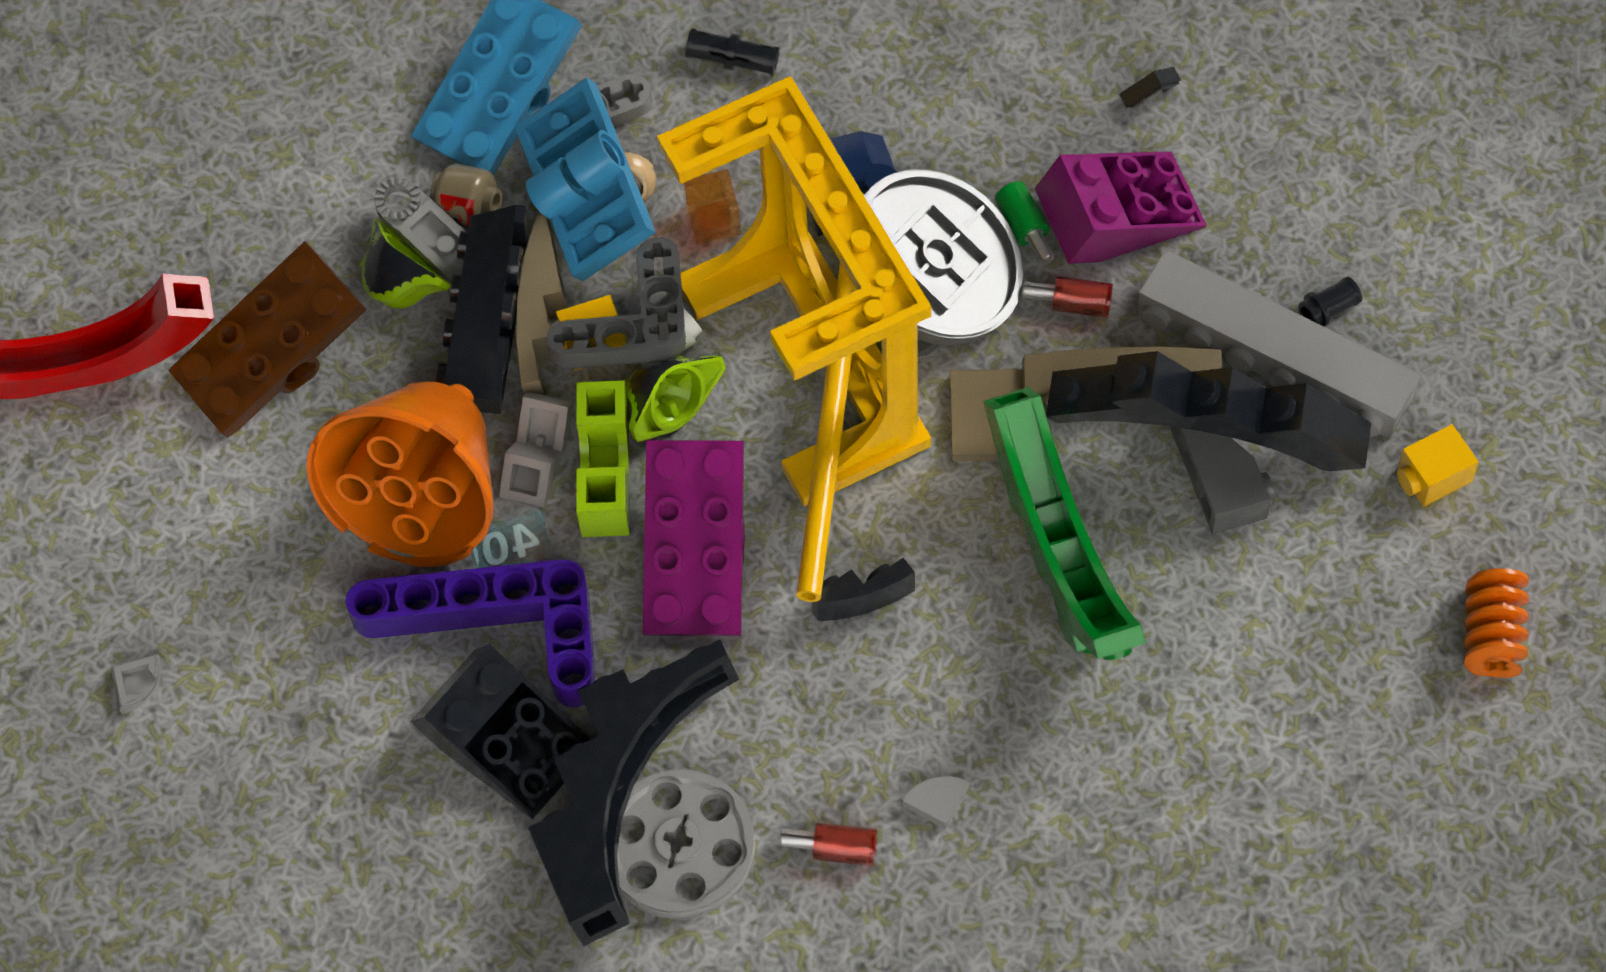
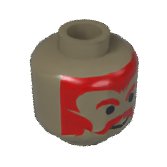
[430,164,502,227]

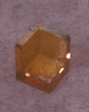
[683,169,741,244]

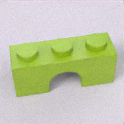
[576,380,630,537]

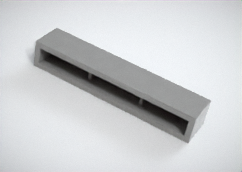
[1136,250,1422,439]

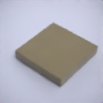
[950,369,1047,462]

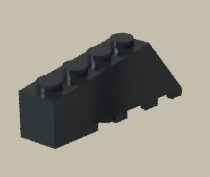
[436,205,529,414]

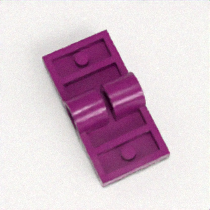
[643,440,745,636]

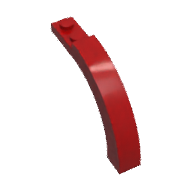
[0,274,214,400]

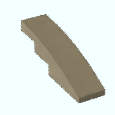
[516,214,567,395]
[1022,347,1222,404]

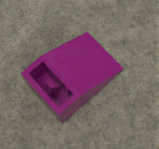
[1034,151,1207,264]

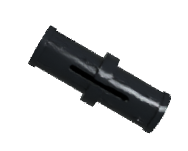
[685,28,780,76]

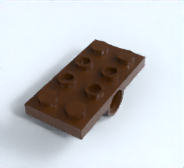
[168,241,367,438]

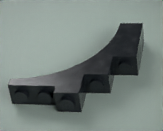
[1046,351,1371,471]
[528,639,739,946]

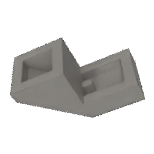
[499,391,574,508]

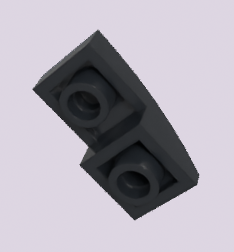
[812,558,915,621]

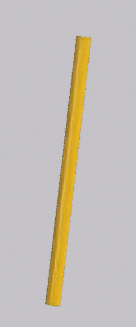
[796,262,857,602]

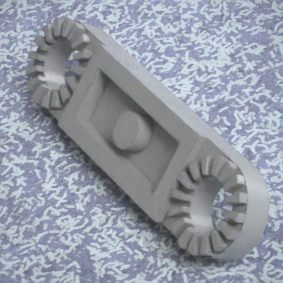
[374,176,465,284]

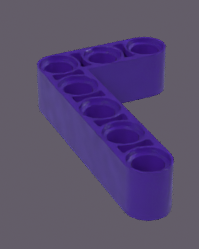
[345,559,596,707]

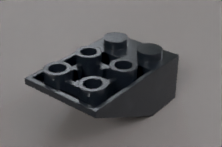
[410,644,591,820]

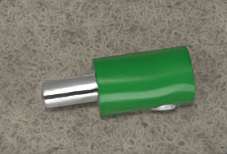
[994,181,1055,264]

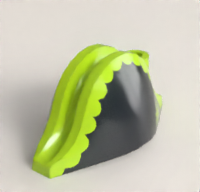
[359,217,451,309]
[625,355,726,442]

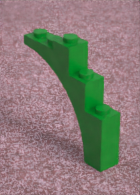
[983,387,1146,660]

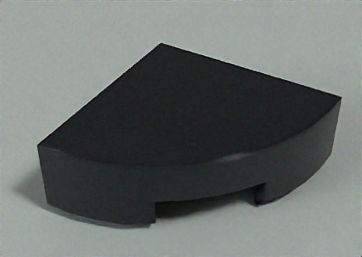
[1119,66,1181,108]

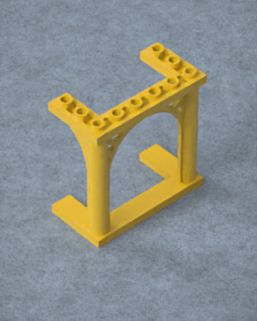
[657,76,932,507]

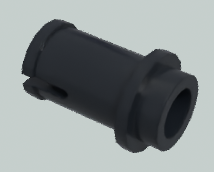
[1299,276,1362,327]

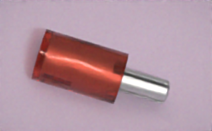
[1022,276,1113,318]
[780,822,878,867]

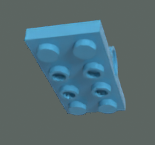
[411,0,582,175]
[515,78,656,282]

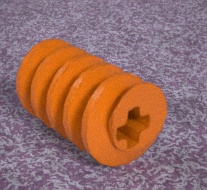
[1464,568,1529,678]

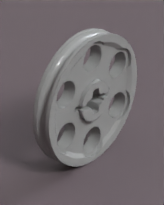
[617,769,755,919]

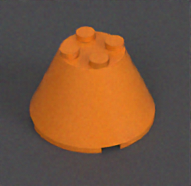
[306,381,494,567]

